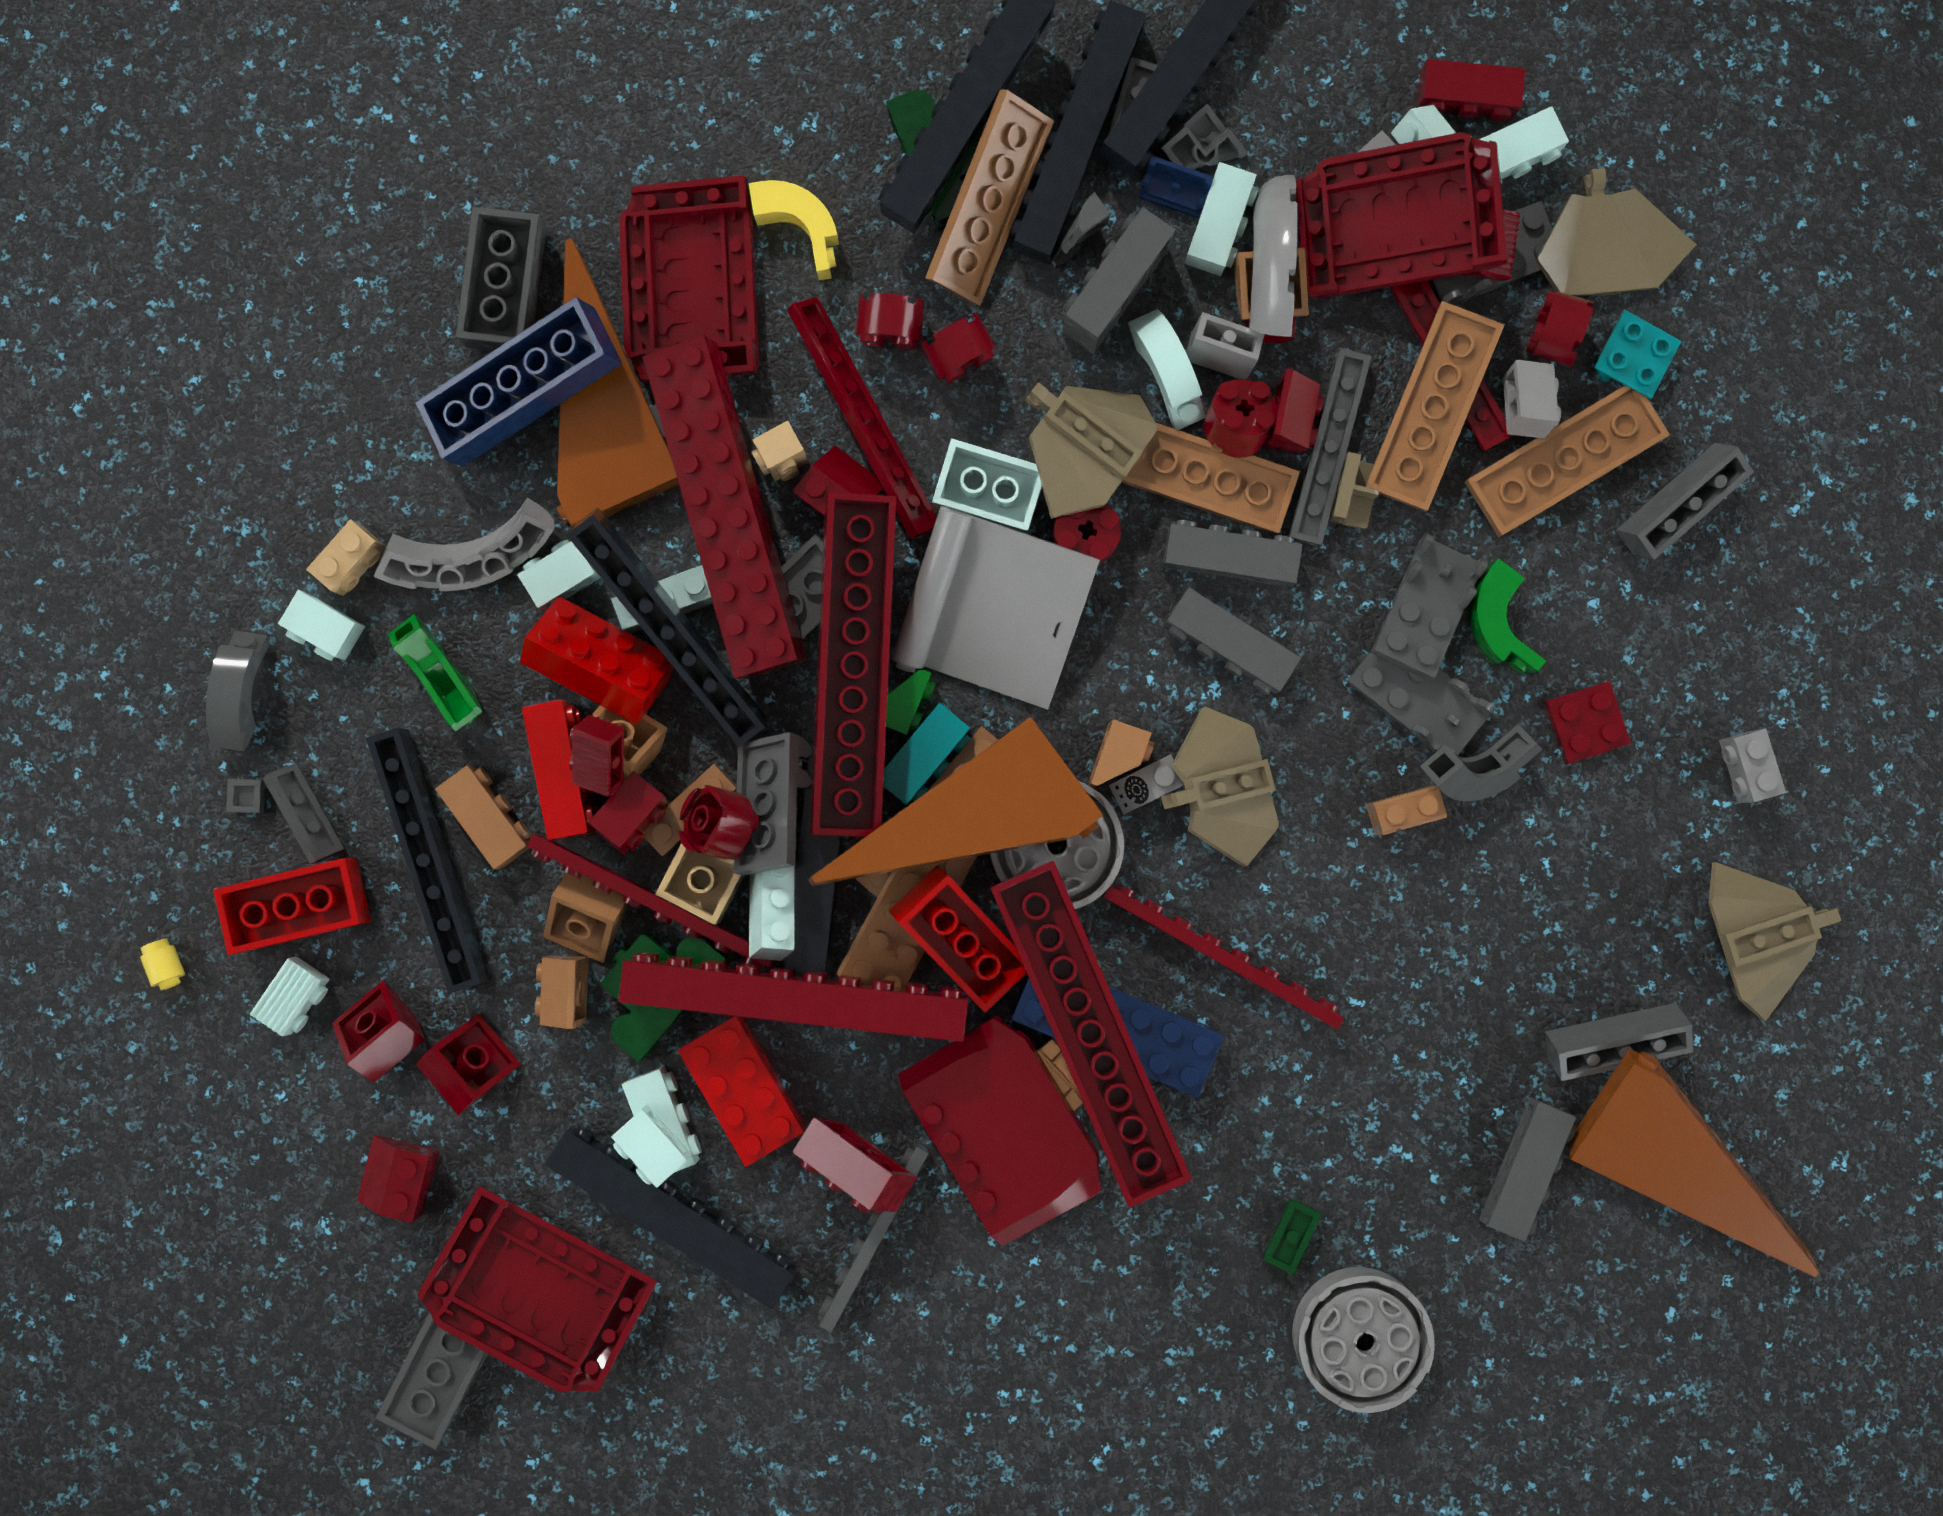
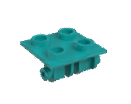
[1593,310,1682,399]

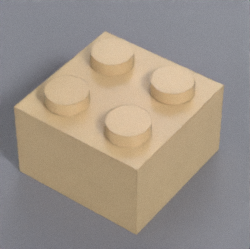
[655,843,745,925]

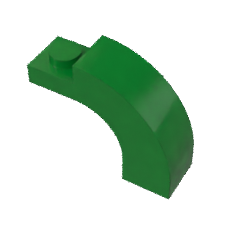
[1469,558,1546,674]

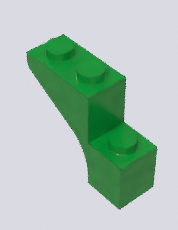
[388,614,482,732]
[886,670,936,737]

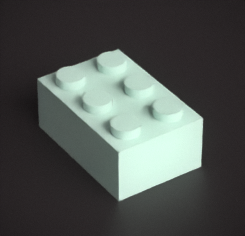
[932,438,1042,534]

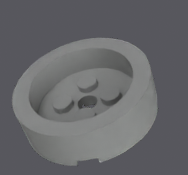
[991,781,1124,909]
[1292,1267,1435,1413]

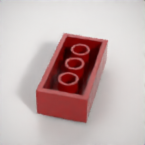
[520,596,673,725]
[522,699,600,841]
[213,858,372,955]
[888,865,1027,1013]
[677,1016,807,1167]

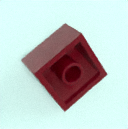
[1264,369,1324,455]
[792,446,884,519]
[588,771,669,854]
[332,980,425,1083]
[416,1013,521,1115]
[357,1134,439,1223]

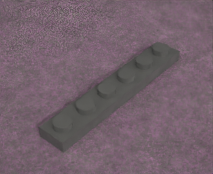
[1288,348,1372,547]
[818,1142,929,1333]

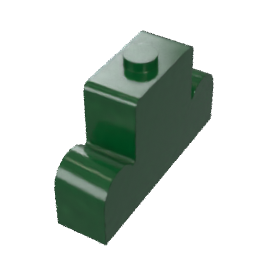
[886,90,986,231]
[601,933,729,1062]

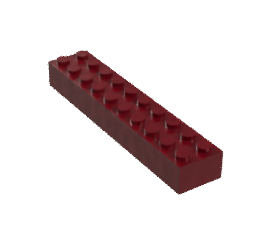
[643,335,808,679]
[810,492,896,837]
[990,860,1192,1208]
[618,952,968,1042]

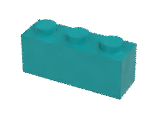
[883,703,971,805]

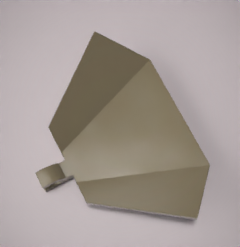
[1535,168,1697,297]
[1024,382,1157,519]
[1161,707,1279,867]
[1708,862,1841,1021]

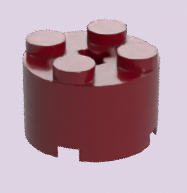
[1526,291,1594,367]
[856,293,925,350]
[920,312,997,385]
[1203,379,1278,458]
[1052,503,1121,565]
[679,785,759,860]

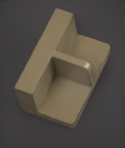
[1328,452,1379,530]

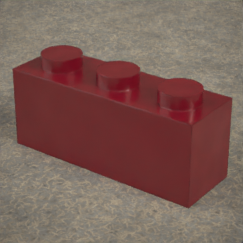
[1416,59,1525,122]

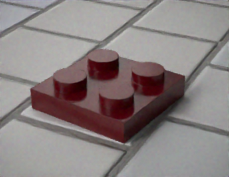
[1544,681,1631,764]

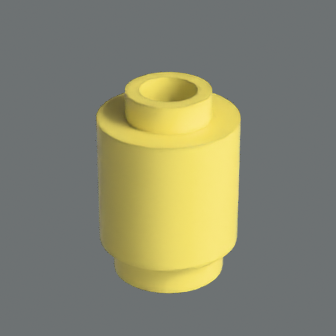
[140,938,185,990]

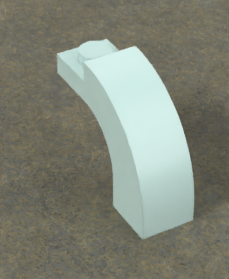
[1128,309,1206,430]

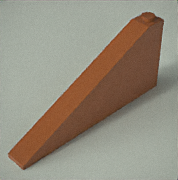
[557,238,679,526]
[808,717,1104,886]
[1567,1049,1819,1278]

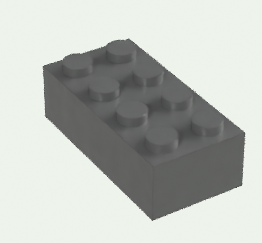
[456,207,547,351]
[1061,207,1175,354]

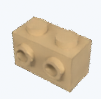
[752,420,809,481]
[306,519,387,596]

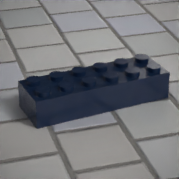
[415,297,623,466]
[1011,976,1224,1098]

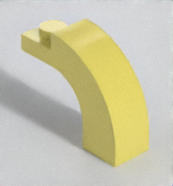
[749,180,839,280]

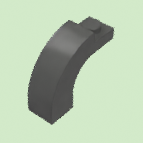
[206,630,270,751]
[1420,724,1542,801]

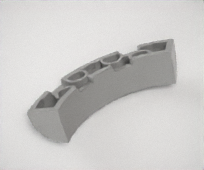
[1249,175,1297,337]
[374,498,555,591]

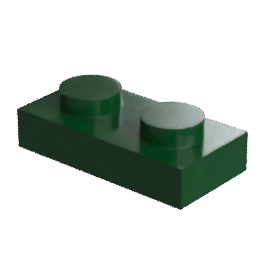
[1261,1197,1322,1275]

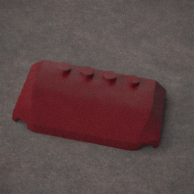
[1296,132,1508,298]
[619,175,759,383]
[898,1015,1102,1246]
[417,1186,658,1392]

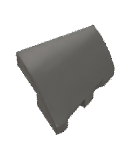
[1155,103,1248,170]
[1050,192,1110,269]

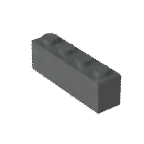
[1616,443,1754,560]
[1162,520,1303,588]
[1164,587,1301,695]
[1545,1003,1694,1081]
[1479,1097,1576,1242]

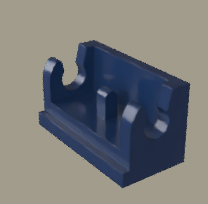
[1138,156,1214,219]

